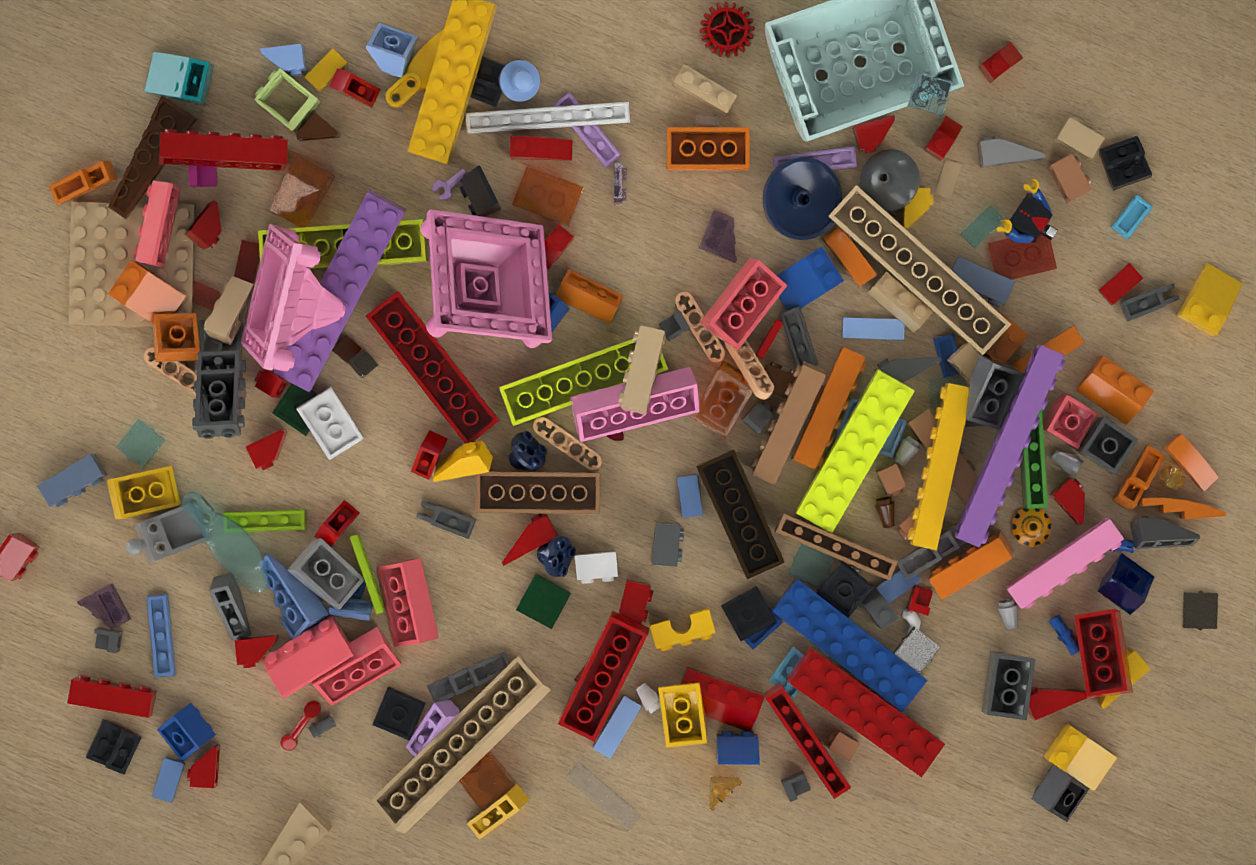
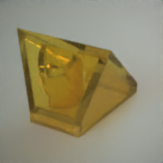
[709,776,743,811]

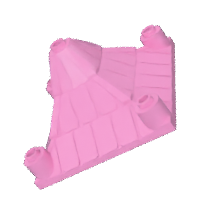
[421,209,552,348]
[241,224,346,372]

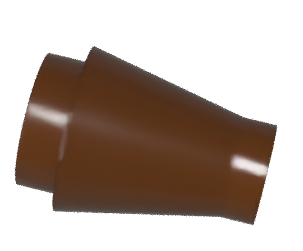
[874,496,895,528]

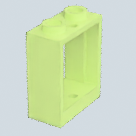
[254,68,321,133]

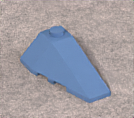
[259,554,329,640]

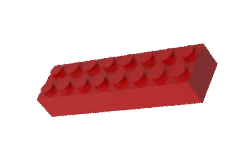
[365,291,500,444]
[786,647,945,778]

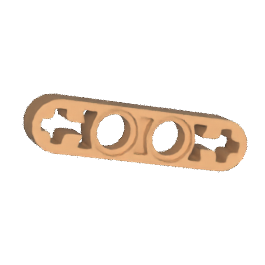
[675,292,725,363]
[724,340,774,399]
[144,347,211,397]
[533,417,602,470]

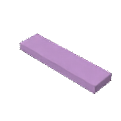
[554,92,622,168]
[773,146,857,170]

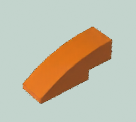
[49,161,118,205]
[822,227,877,288]
[1163,434,1219,492]
[1112,445,1165,511]

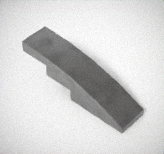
[897,523,967,580]
[427,651,510,703]

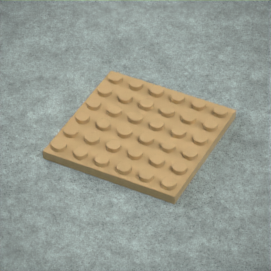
[68,202,196,327]

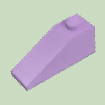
[406,700,461,758]

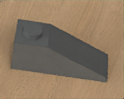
[874,357,942,383]
[1130,516,1200,549]
[209,573,251,640]

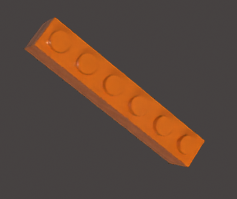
[792,347,867,469]

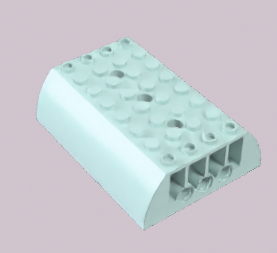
[765,0,964,142]

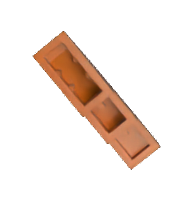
[1010,325,1085,373]
[1138,497,1226,519]

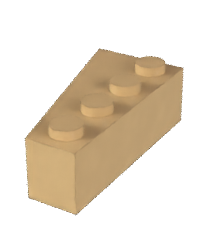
[618,325,666,415]
[261,799,331,865]

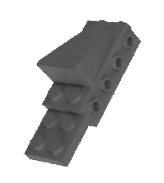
[192,320,247,439]

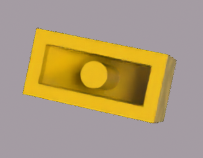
[901,187,933,229]

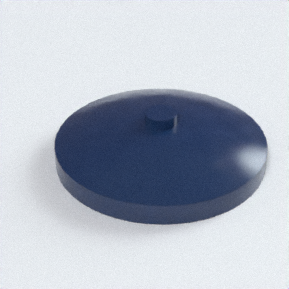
[763,157,842,240]

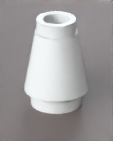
[636,683,661,714]

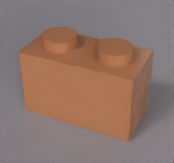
[1047,153,1092,203]

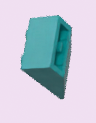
[144,52,214,106]

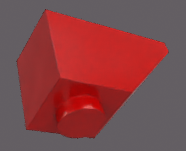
[978,42,1023,83]
[329,68,381,108]
[852,115,895,154]
[923,116,963,161]
[185,200,222,250]
[544,224,575,270]
[254,369,288,398]
[245,429,287,470]
[411,430,448,480]
[1049,478,1085,525]
[314,500,360,547]
[235,634,279,668]
[187,744,220,788]

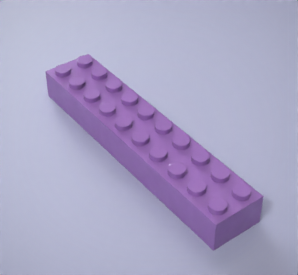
[273,189,406,392]
[954,344,1065,548]

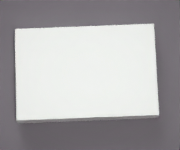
[296,387,364,460]

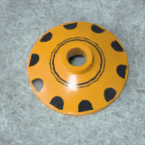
[1011,508,1052,547]

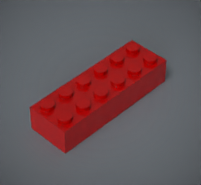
[159,129,288,171]
[558,610,649,742]

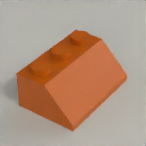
[1076,356,1154,425]

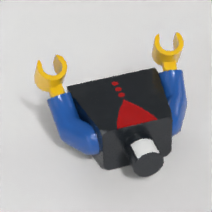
[997,179,1058,243]

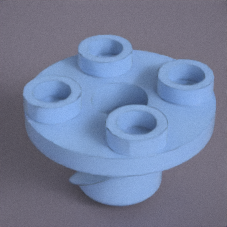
[498,60,540,102]

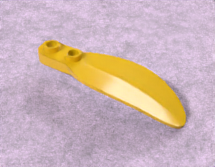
[385,29,444,108]

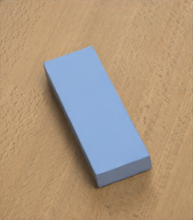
[842,317,905,340]
[593,695,642,759]

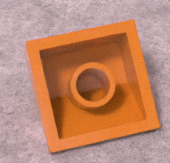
[154,313,200,362]

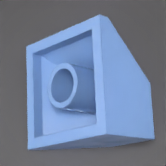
[366,23,418,78]

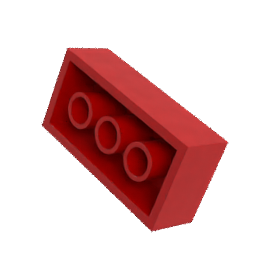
[1074,609,1133,699]

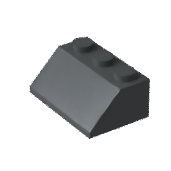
[981,651,1036,720]

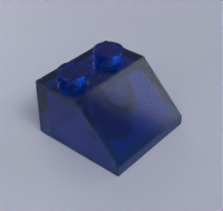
[1097,553,1155,615]

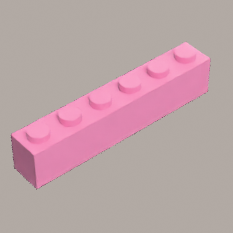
[1006,517,1124,609]

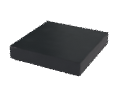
[816,561,874,618]
[721,586,776,642]
[372,686,426,741]

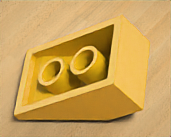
[1176,263,1243,336]
[106,465,181,519]
[658,682,708,747]
[1043,723,1117,791]

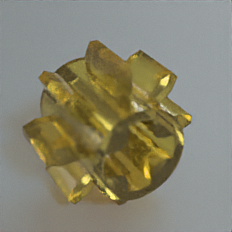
[1159,466,1187,490]

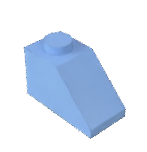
[260,44,307,76]

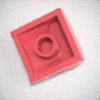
[1043,393,1098,449]

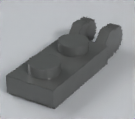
[1119,283,1180,322]
[416,501,476,539]

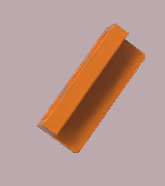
[556,269,624,324]

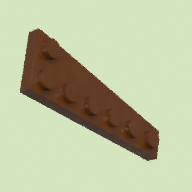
[108,96,197,220]

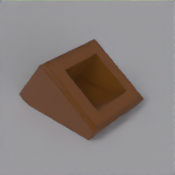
[332,336,362,364]

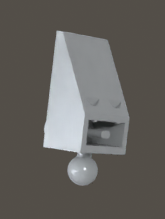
[126,501,211,563]

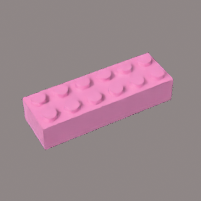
[570,367,699,442]

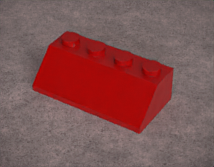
[680,666,765,731]

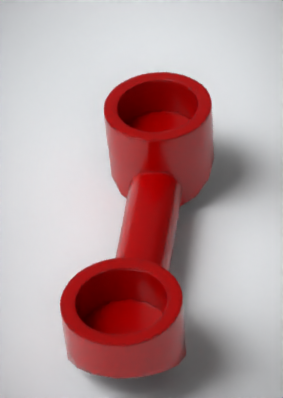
[280,700,322,751]

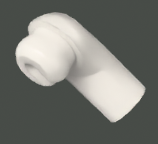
[902,608,921,639]

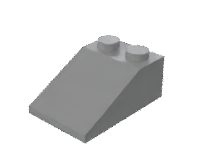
[288,538,364,610]

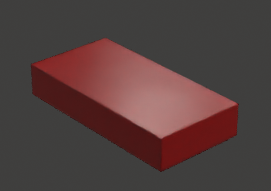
[1098,263,1144,305]
[755,320,783,360]

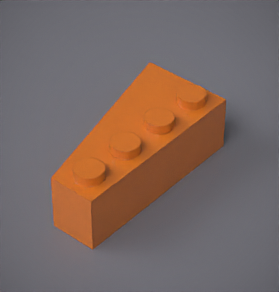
[929,530,1014,600]

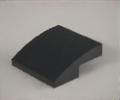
[470,56,505,107]
[1099,136,1152,191]
[86,719,142,775]

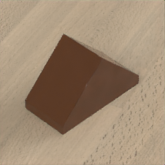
[296,113,340,141]

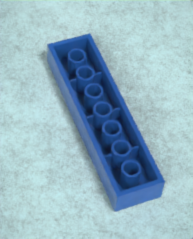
[771,578,928,713]

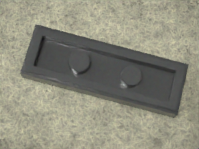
[779,306,819,366]

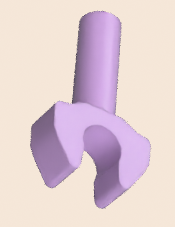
[432,168,467,200]

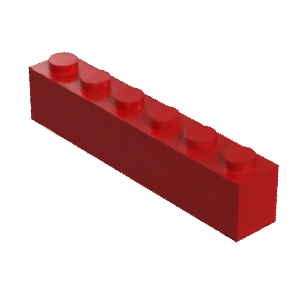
[764,682,851,799]

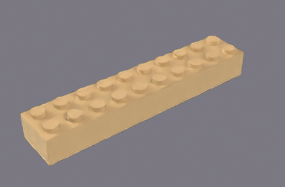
[829,185,1011,355]
[371,656,551,834]

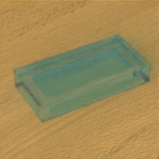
[961,205,1005,249]

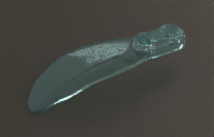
[182,492,268,593]

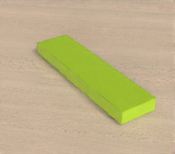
[223,509,307,533]
[350,533,386,614]

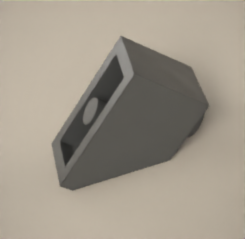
[741,401,774,434]
[862,586,899,631]

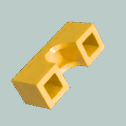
[650,608,716,652]

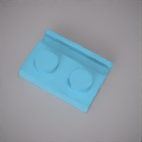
[769,647,804,698]

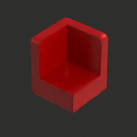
[906,585,933,616]

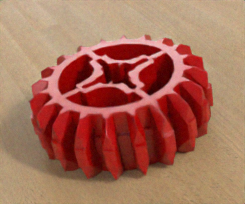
[699,2,755,58]

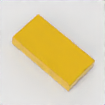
[304,48,348,92]

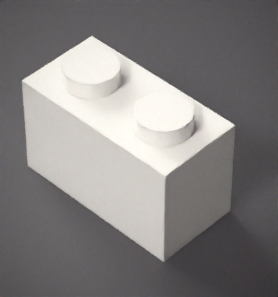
[575,551,618,584]

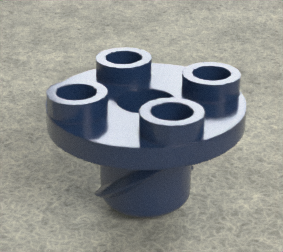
[508,431,547,470]
[537,536,576,577]

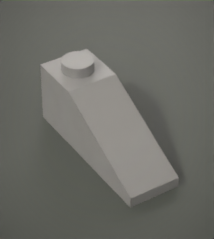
[977,136,1045,168]

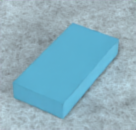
[1111,195,1153,240]

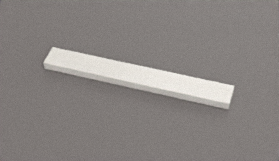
[465,102,630,134]

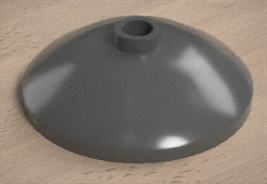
[860,149,920,211]

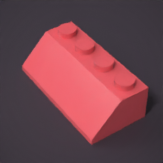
[134,180,181,268]
[700,259,787,350]
[377,558,439,647]
[262,616,354,699]
[312,626,402,706]

